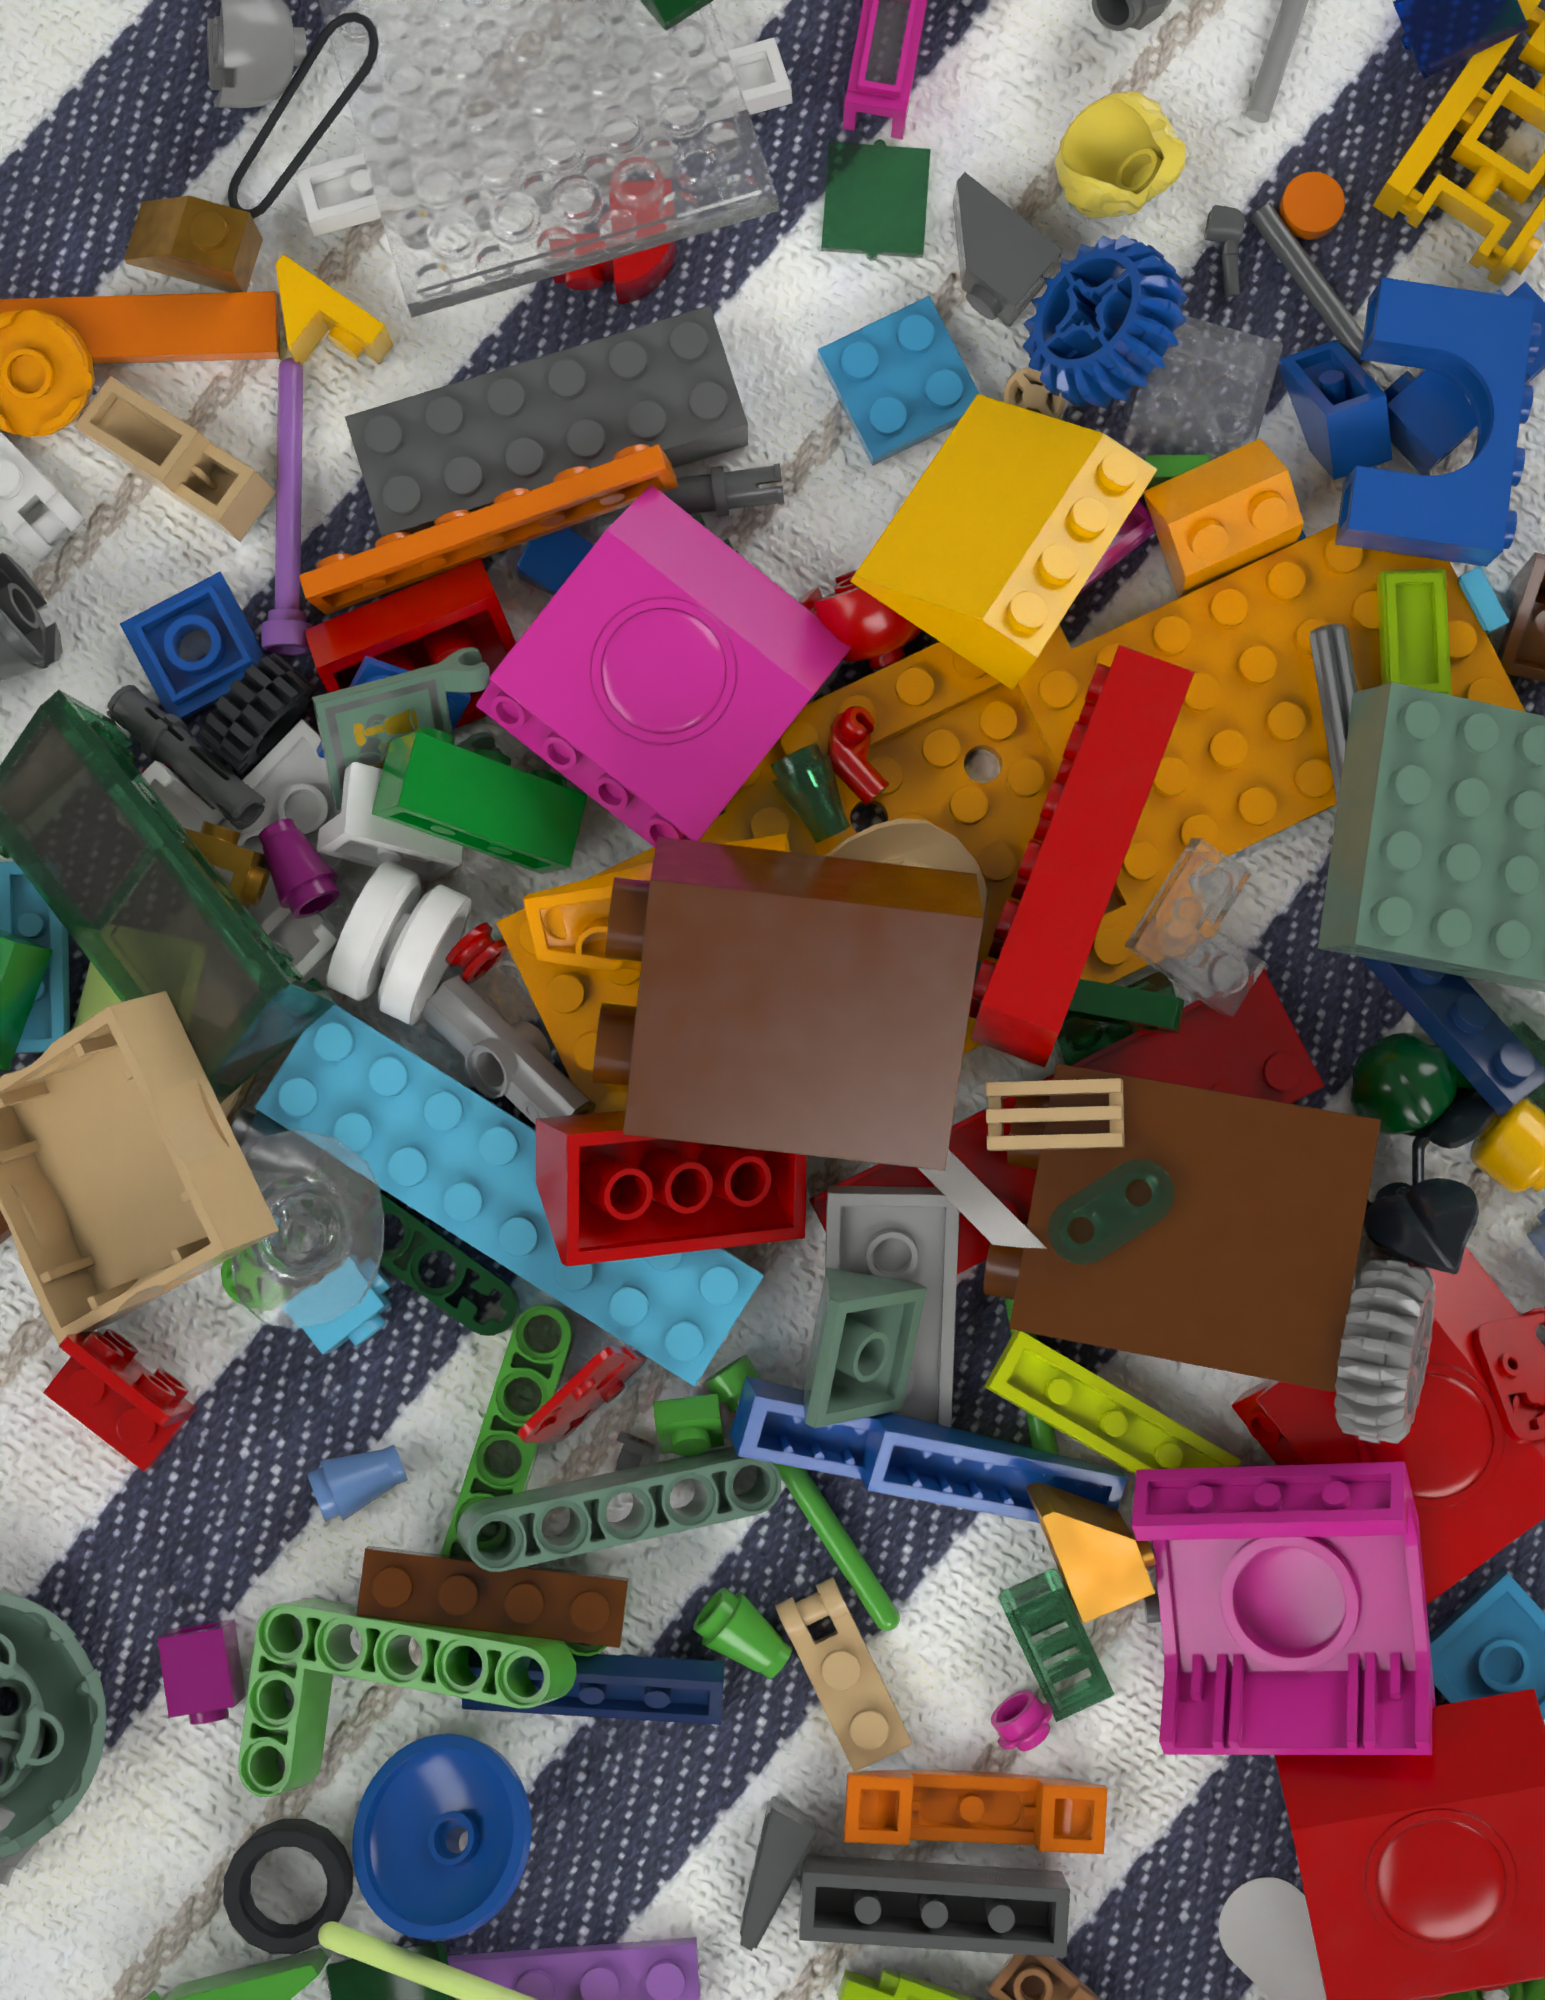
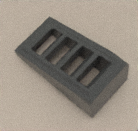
[740,1796,817,1951]

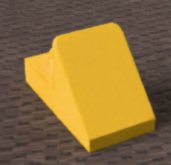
[275,254,393,365]

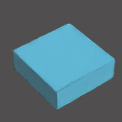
[1457,566,1510,635]

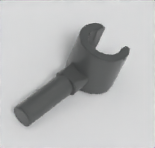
[1204,205,1245,297]

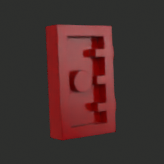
[43,1329,197,1472]

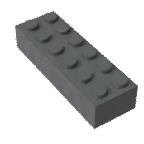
[345,305,748,537]

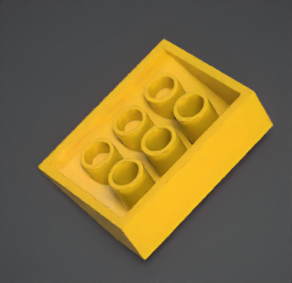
[850,394,1158,690]

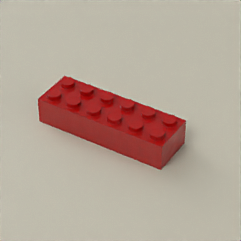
[969,645,1195,1068]

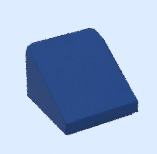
[516,527,594,596]

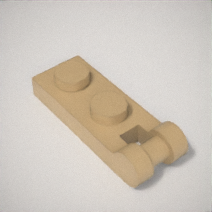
[775,1577,912,1772]

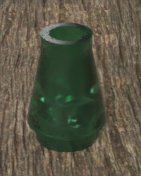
[770,742,850,843]

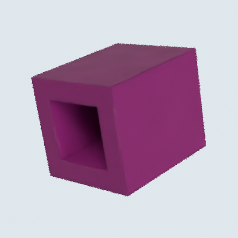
[157,1619,246,1725]

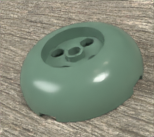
[0,1591,107,1859]

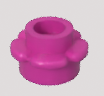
[991,1690,1053,1751]

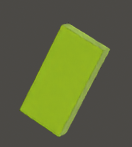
[1377,569,1452,695]

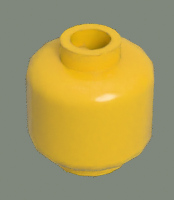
[1470,1099,1545,1193]

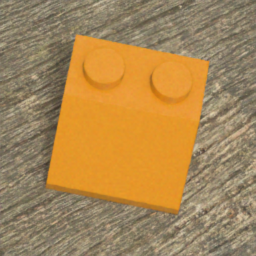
[1143,438,1304,598]

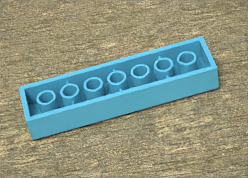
[255,998,764,1387]

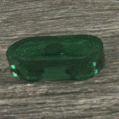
[1048,1159,1175,1265]

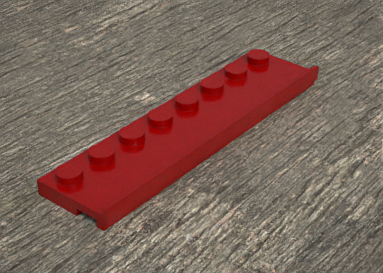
[809,966,1325,1275]

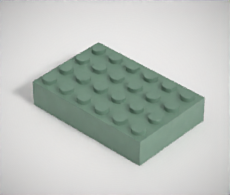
[1318,682,1545,992]

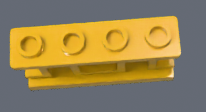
[1372,0,1545,285]

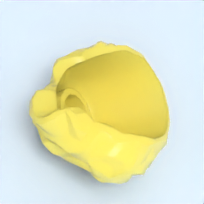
[1054,91,1186,219]

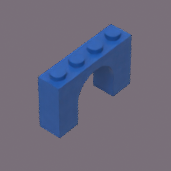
[1335,277,1542,567]

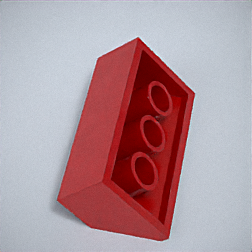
[536,1110,807,1266]

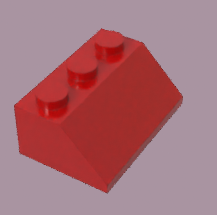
[304,558,516,729]

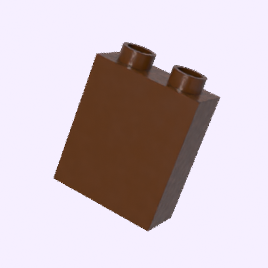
[593,837,984,1171]
[984,1064,1381,1392]

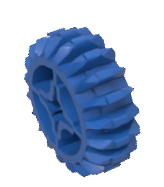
[1022,235,1188,409]

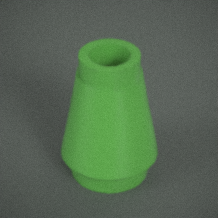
[693,1587,792,1679]

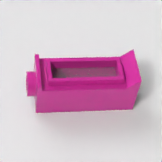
[842,0,928,139]

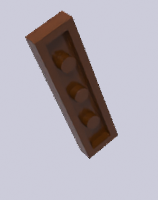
[356,1546,629,1648]

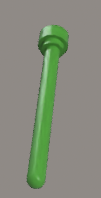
[704,1355,900,1631]

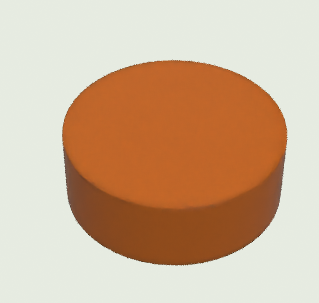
[1279,172,1345,240]

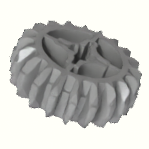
[1334,1258,1436,1444]

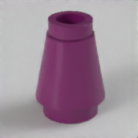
[258,818,340,919]

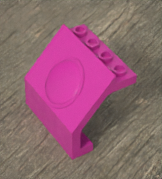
[475,484,852,848]
[1132,1462,1436,1755]

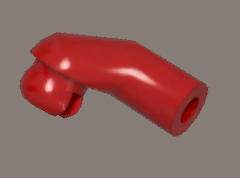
[827,706,889,806]

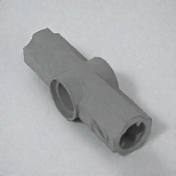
[421,976,596,1125]

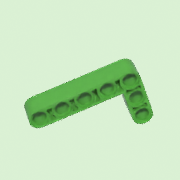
[440,1303,608,1657]
[238,1598,577,1797]

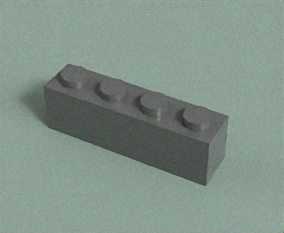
[798,1855,1070,1958]

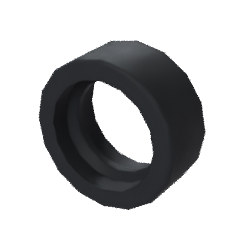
[223,1819,353,1954]

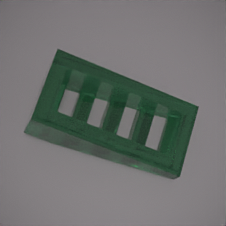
[998,1569,1115,1722]

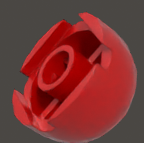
[799,569,922,669]

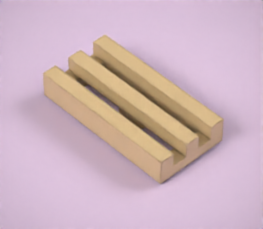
[985,1078,1125,1151]

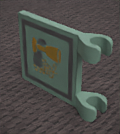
[312,647,503,810]

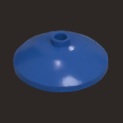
[352,1734,532,1940]

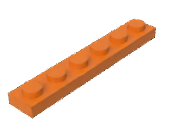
[299,444,679,615]

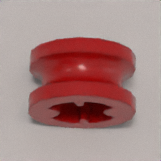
[445,922,508,984]

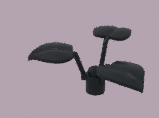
[1364,1087,1496,1274]

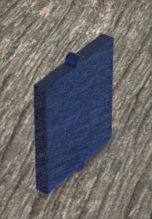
[1393,0,1529,80]

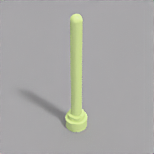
[318,1921,538,2000]

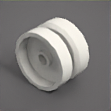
[327,860,472,1026]

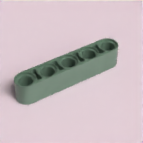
[457,1446,782,1572]

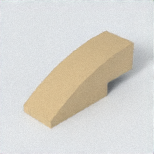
[74,376,276,542]

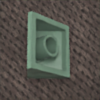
[802,1268,927,1428]

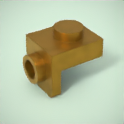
[173,821,270,915]

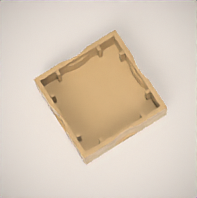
[0,991,279,1344]

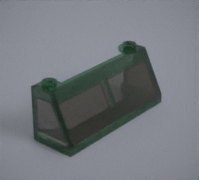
[0,689,336,1104]

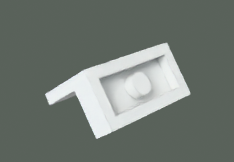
[317,762,463,882]

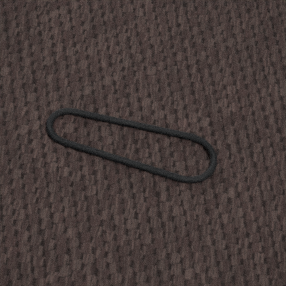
[228,12,379,219]

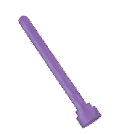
[261,357,313,656]

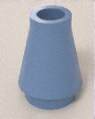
[307,1445,408,1522]

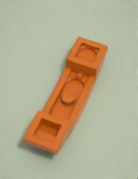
[843,1770,1108,1854]

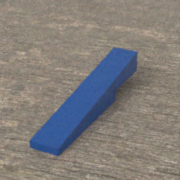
[729,1376,1128,1523]

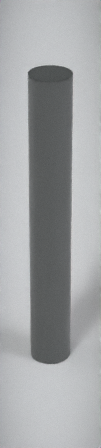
[1250,203,1370,367]

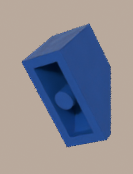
[1278,339,1393,480]

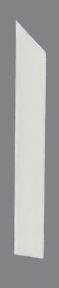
[918,1149,1046,1248]

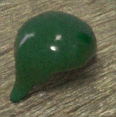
[1350,1033,1474,1134]

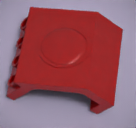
[1231,1246,1545,1605]
[1274,1689,1545,2000]

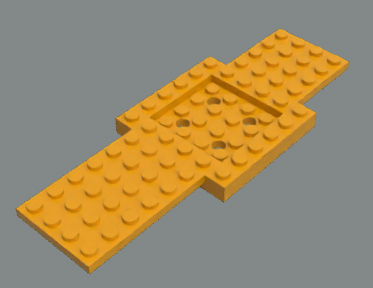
[496,523,1526,1113]

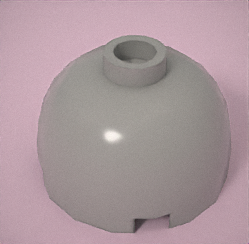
[207,0,306,108]

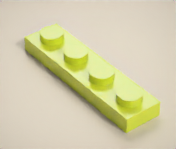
[984,1330,1241,1476]

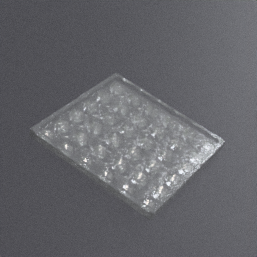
[318,0,779,318]

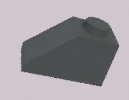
[953,172,1063,327]

